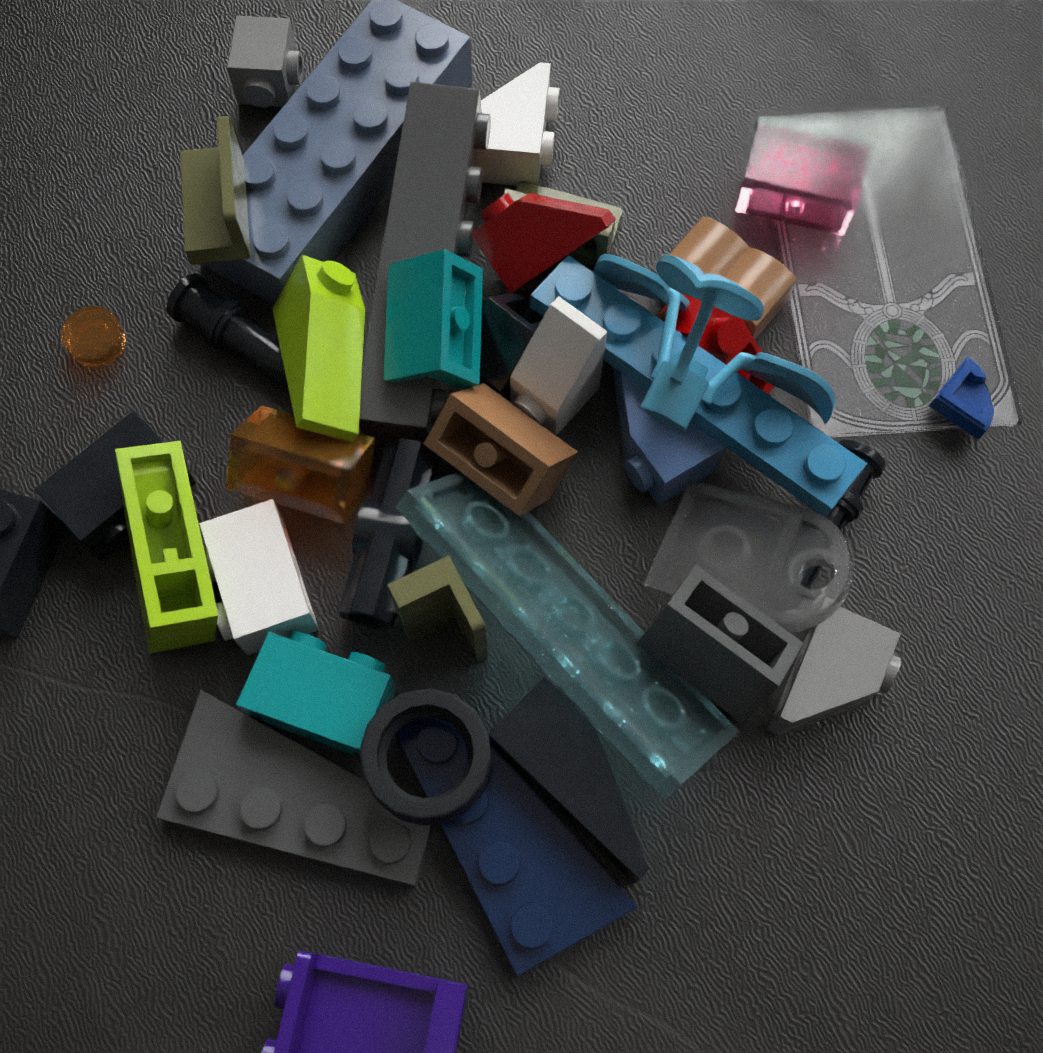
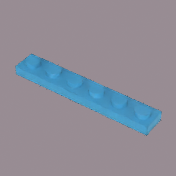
[530,255,867,518]

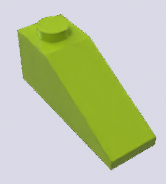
[272,255,365,442]
[115,441,218,653]

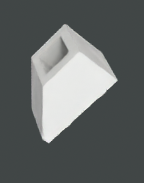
[475,63,560,186]

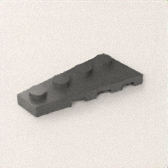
[156,690,433,887]

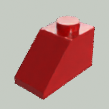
[470,193,616,293]

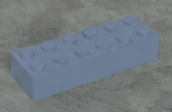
[201,0,472,305]

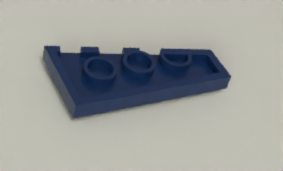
[396,717,638,976]

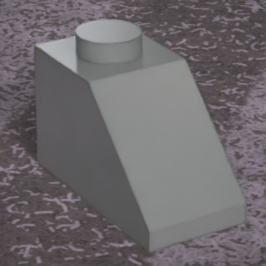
[767,601,901,735]

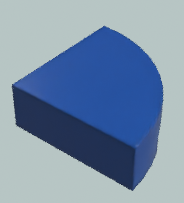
[929,356,994,440]

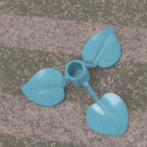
[593,254,836,430]

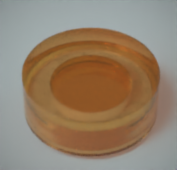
[61,306,126,367]

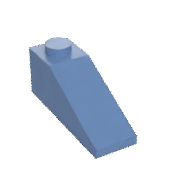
[611,365,726,506]

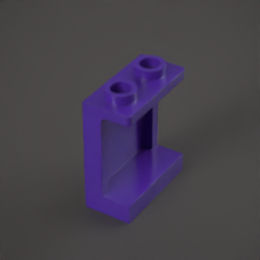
[262,951,469,1053]

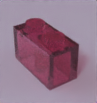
[735,123,869,236]

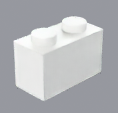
[199,499,319,655]

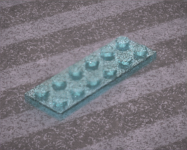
[396,472,739,800]

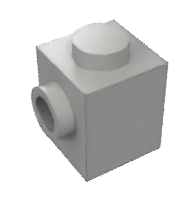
[227,16,304,107]

